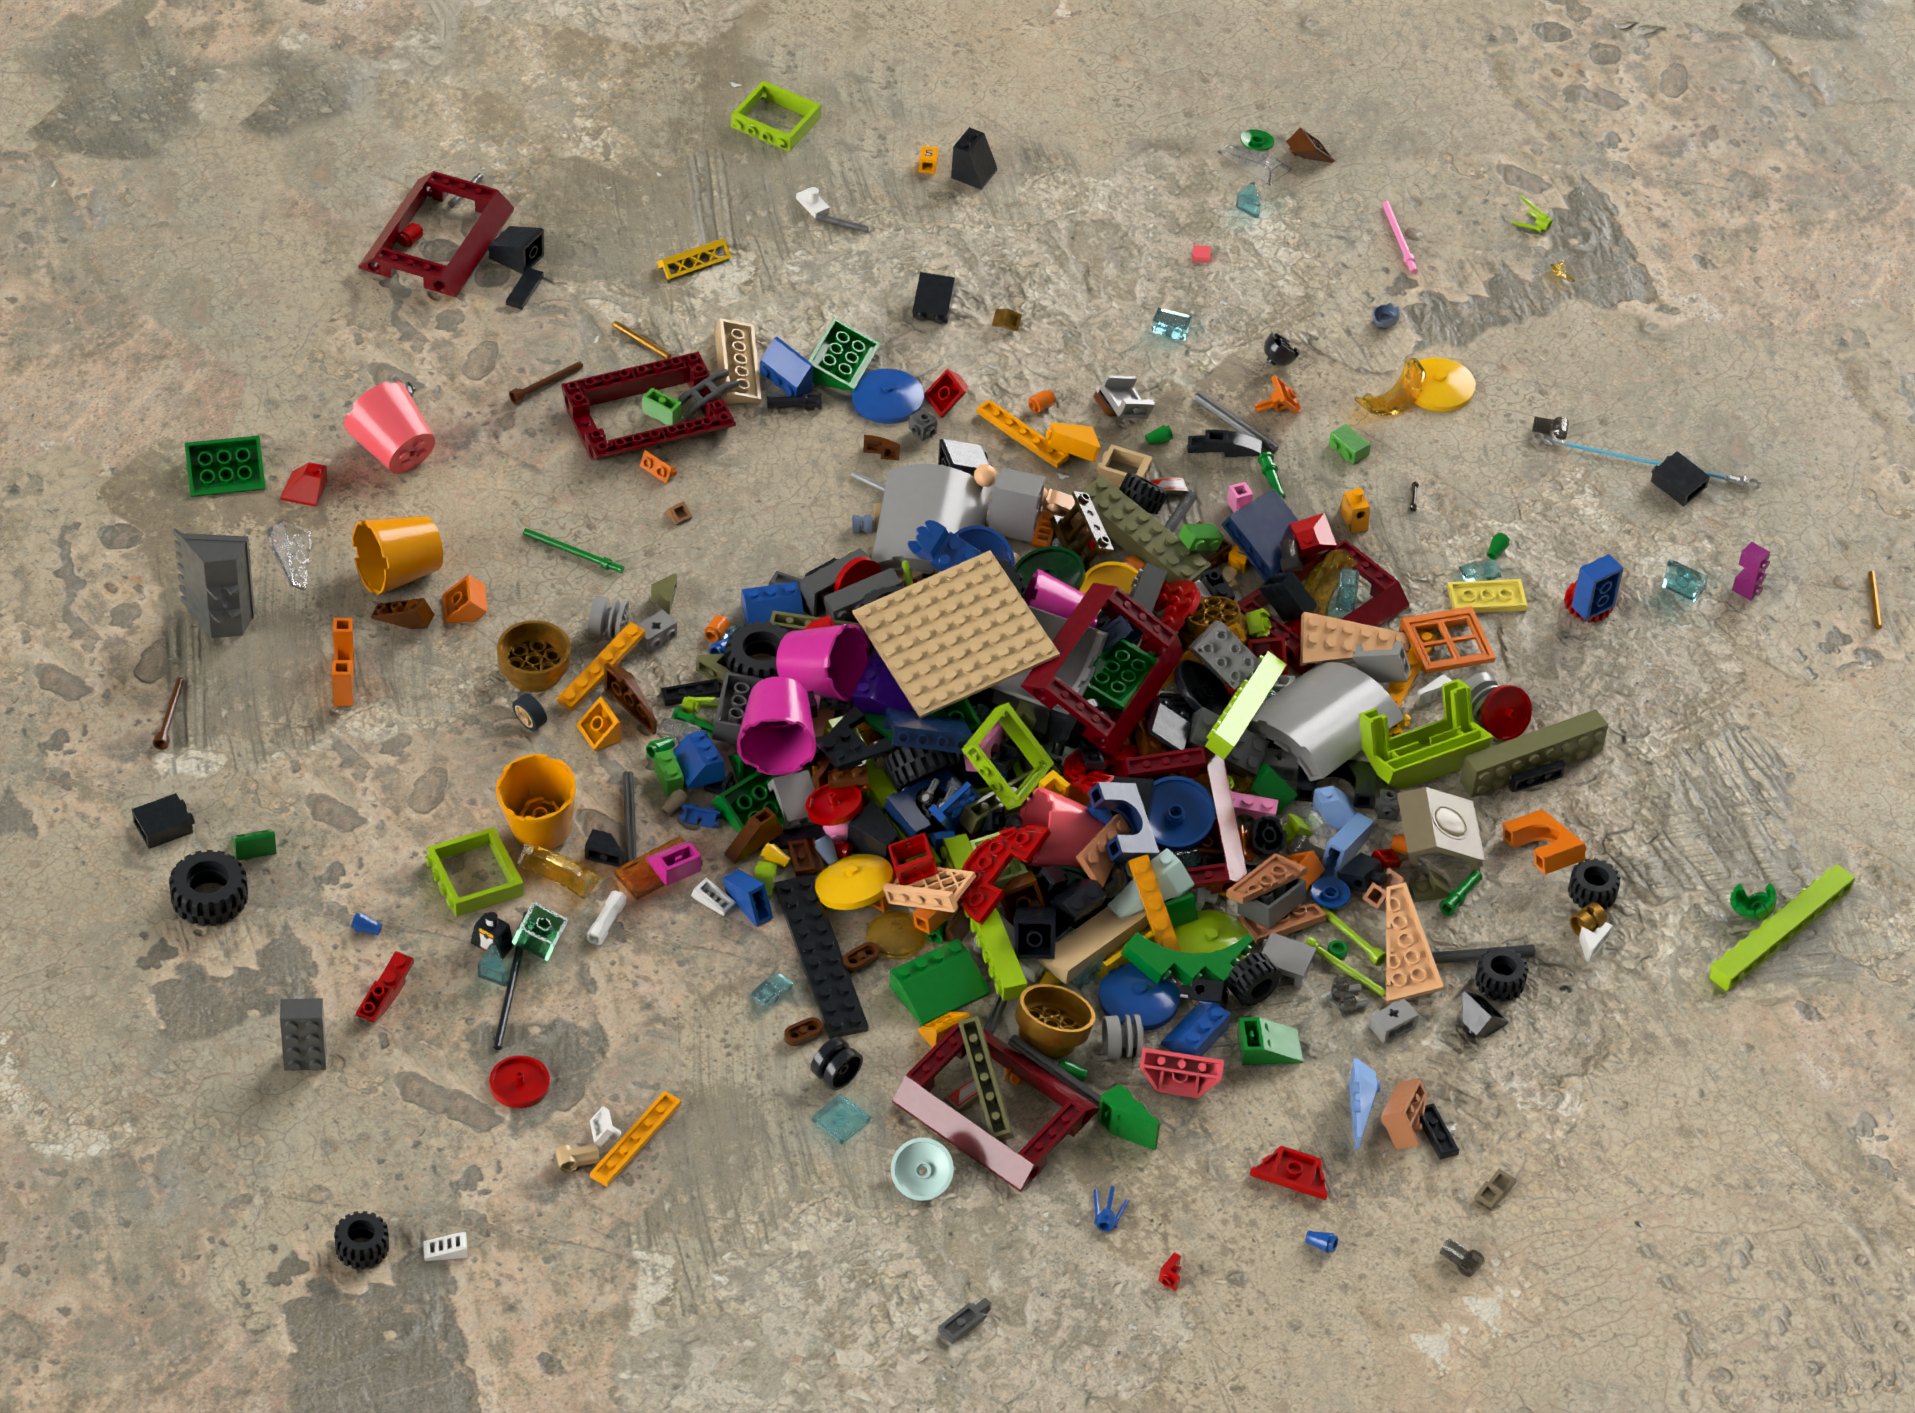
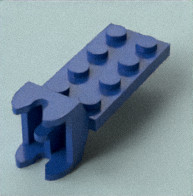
[908,520,982,572]

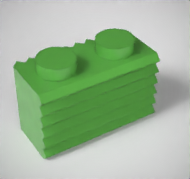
[642,388,681,426]
[1329,424,1371,464]
[1178,524,1224,551]
[654,749,684,796]

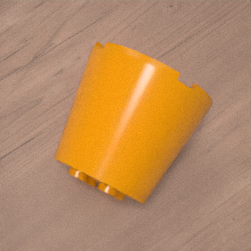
[352,516,443,595]
[496,754,576,852]

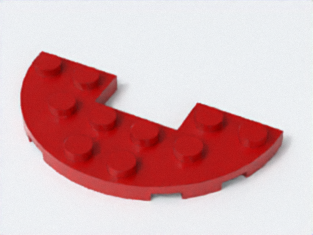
[1140,580,1201,652]
[1063,744,1139,794]
[959,825,1051,925]

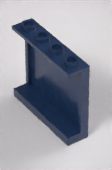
[1221,488,1302,580]
[1097,615,1145,657]
[884,708,973,754]

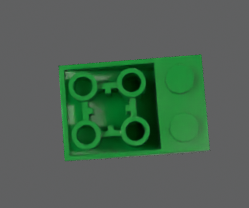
[1237,1017,1303,1065]
[1098,1084,1160,1150]

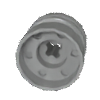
[588,596,629,639]
[1464,672,1498,723]
[1102,1014,1144,1059]

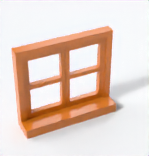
[1399,606,1496,674]

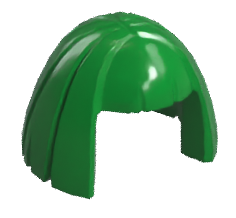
[1730,883,1777,922]

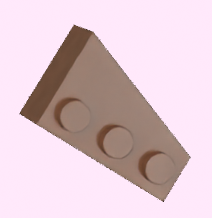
[1381,1078,1427,1150]

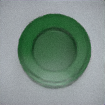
[1327,940,1348,960]

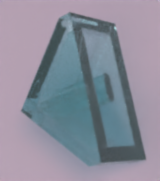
[1236,182,1261,218]
[478,943,508,986]

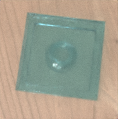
[812,1093,871,1145]

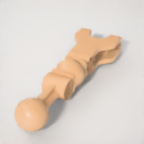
[974,464,1089,535]

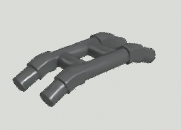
[678,369,739,421]

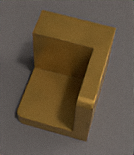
[992,308,1022,331]

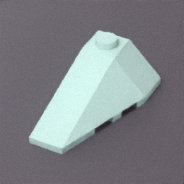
[1108,848,1194,919]

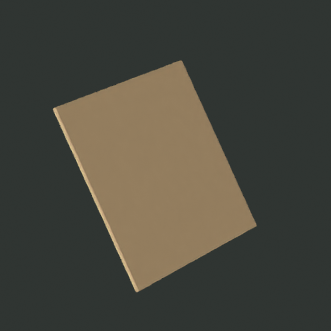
[852,550,1060,718]

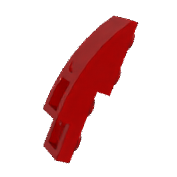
[356,951,414,1023]

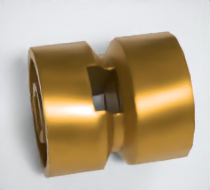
[1569,902,1608,936]

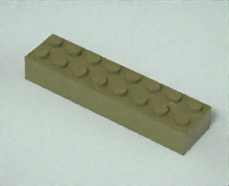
[1074,475,1212,583]
[1460,709,1608,798]

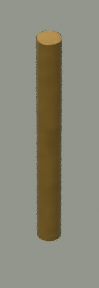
[612,321,671,359]
[1868,571,1882,630]

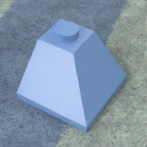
[1312,786,1357,833]

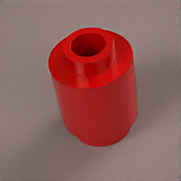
[397,222,423,247]

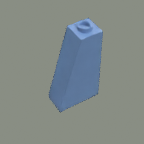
[1321,812,1374,878]

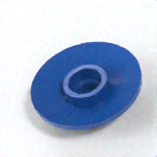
[1311,877,1350,909]

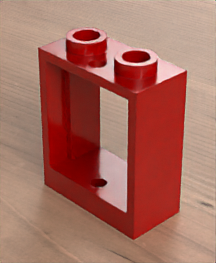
[888,832,939,885]

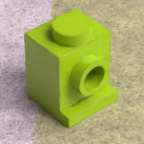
[1245,608,1271,639]

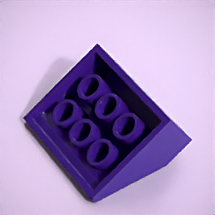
[852,648,914,716]

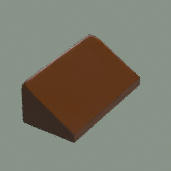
[945,906,971,942]

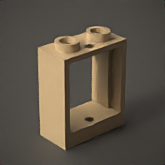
[1096,444,1153,488]

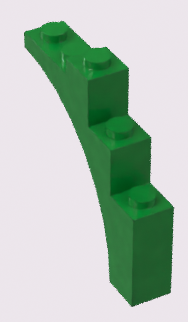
[1120,932,1254,986]

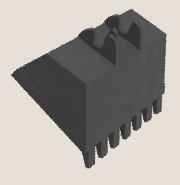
[173,529,255,638]

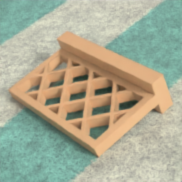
[883,867,976,912]

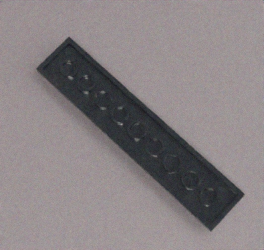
[774,875,869,1039]

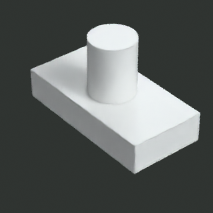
[796,187,830,219]
[1191,887,1218,911]
[590,1106,621,1147]

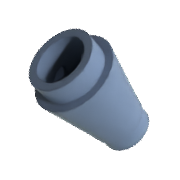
[814,835,839,865]

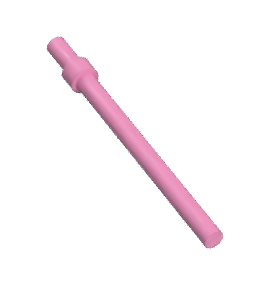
[1382,201,1418,274]

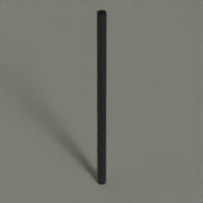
[493,912,531,1050]

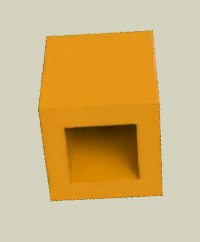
[918,146,939,174]
[1227,544,1251,573]

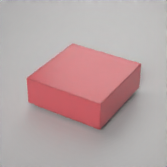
[1192,245,1211,263]

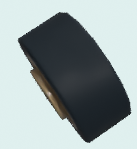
[512,693,547,731]

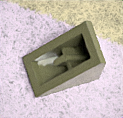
[651,574,677,614]

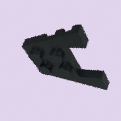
[816,706,897,771]

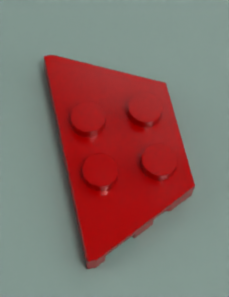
[1249,1146,1328,1200]

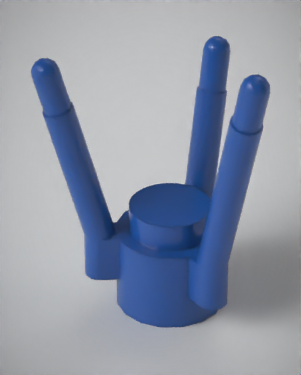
[1094,1186,1129,1231]

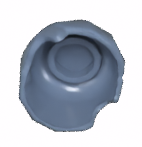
[1373,303,1400,328]

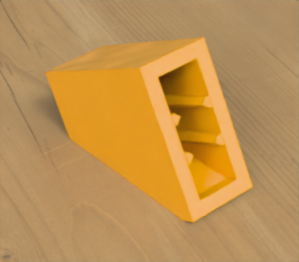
[1046,422,1101,462]

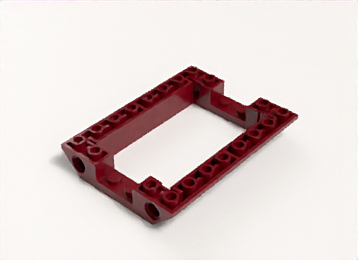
[358,171,514,297]
[561,351,736,460]
[1236,539,1410,675]
[1021,583,1184,759]
[1107,747,1247,902]
[892,1023,1099,1192]

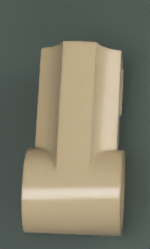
[555,1144,599,1173]

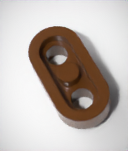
[1093,387,1117,417]
[843,942,880,972]
[784,1017,823,1046]

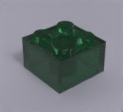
[511,901,569,961]

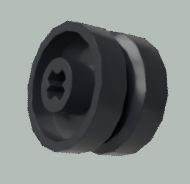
[810,1037,863,1090]

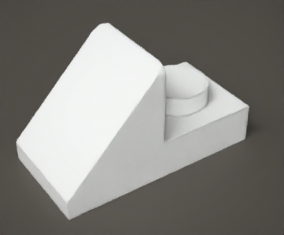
[1579,922,1612,963]

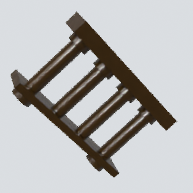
[1050,491,1114,574]

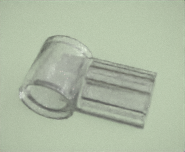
[1304,810,1336,850]

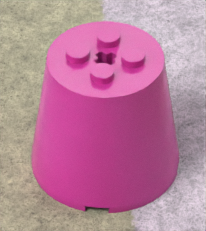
[1024,569,1098,628]
[776,624,871,702]
[737,677,816,775]

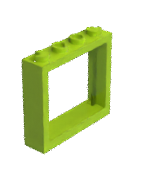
[731,81,822,152]
[961,703,1054,810]
[425,827,524,917]

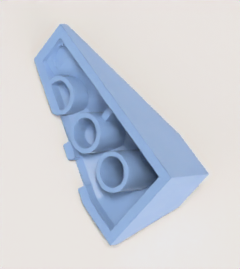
[1349,1058,1380,1150]

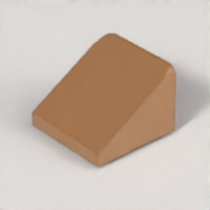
[665,501,693,525]

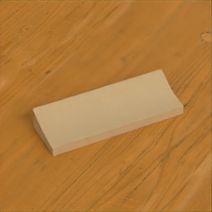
[714,318,762,405]
[1037,907,1149,984]

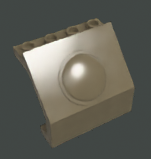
[1397,787,1485,873]

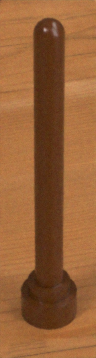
[509,361,583,404]
[153,677,184,750]

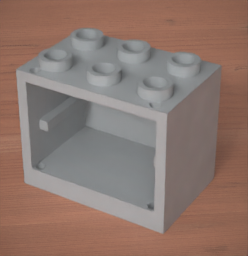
[986,467,1046,542]
[1188,621,1262,690]

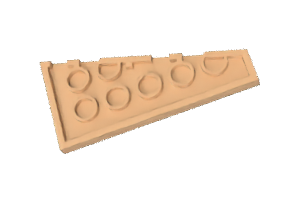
[1300,612,1409,666]
[1386,882,1444,1004]

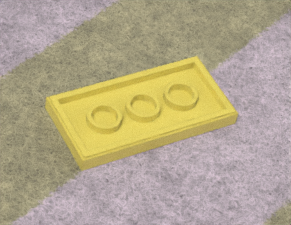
[1447,579,1528,613]

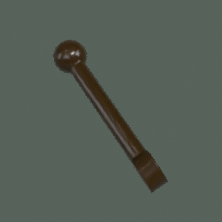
[1410,481,1419,511]

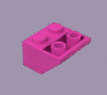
[646,842,701,886]

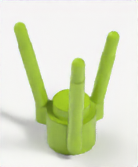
[1512,195,1553,232]
[682,696,719,724]

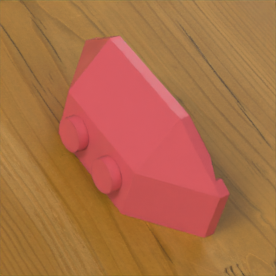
[1139,1048,1224,1099]

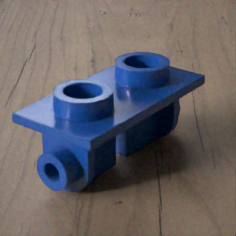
[680,803,722,829]

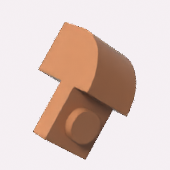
[1362,868,1406,911]

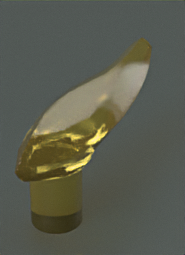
[1550,261,1575,282]

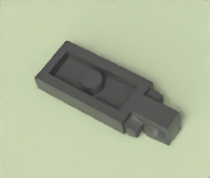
[938,1297,991,1345]

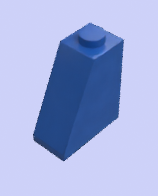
[722,869,773,926]

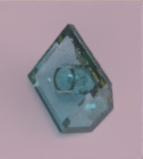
[1662,559,1708,602]

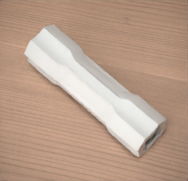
[586,890,627,946]

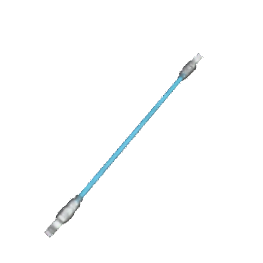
[1531,433,1761,489]

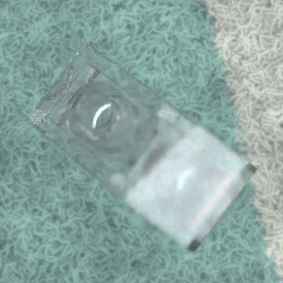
[656,718,702,744]

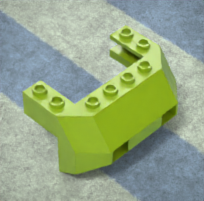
[1359,679,1494,790]

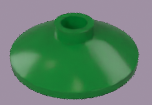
[1240,129,1274,151]

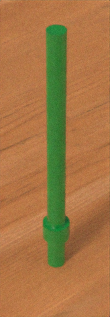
[523,528,625,574]

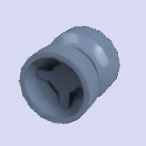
[852,515,872,533]

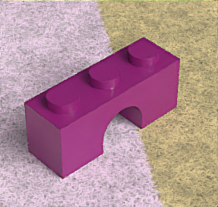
[1732,542,1770,601]

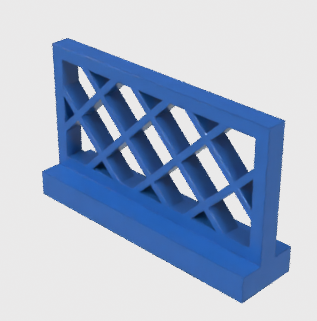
[928,781,982,836]

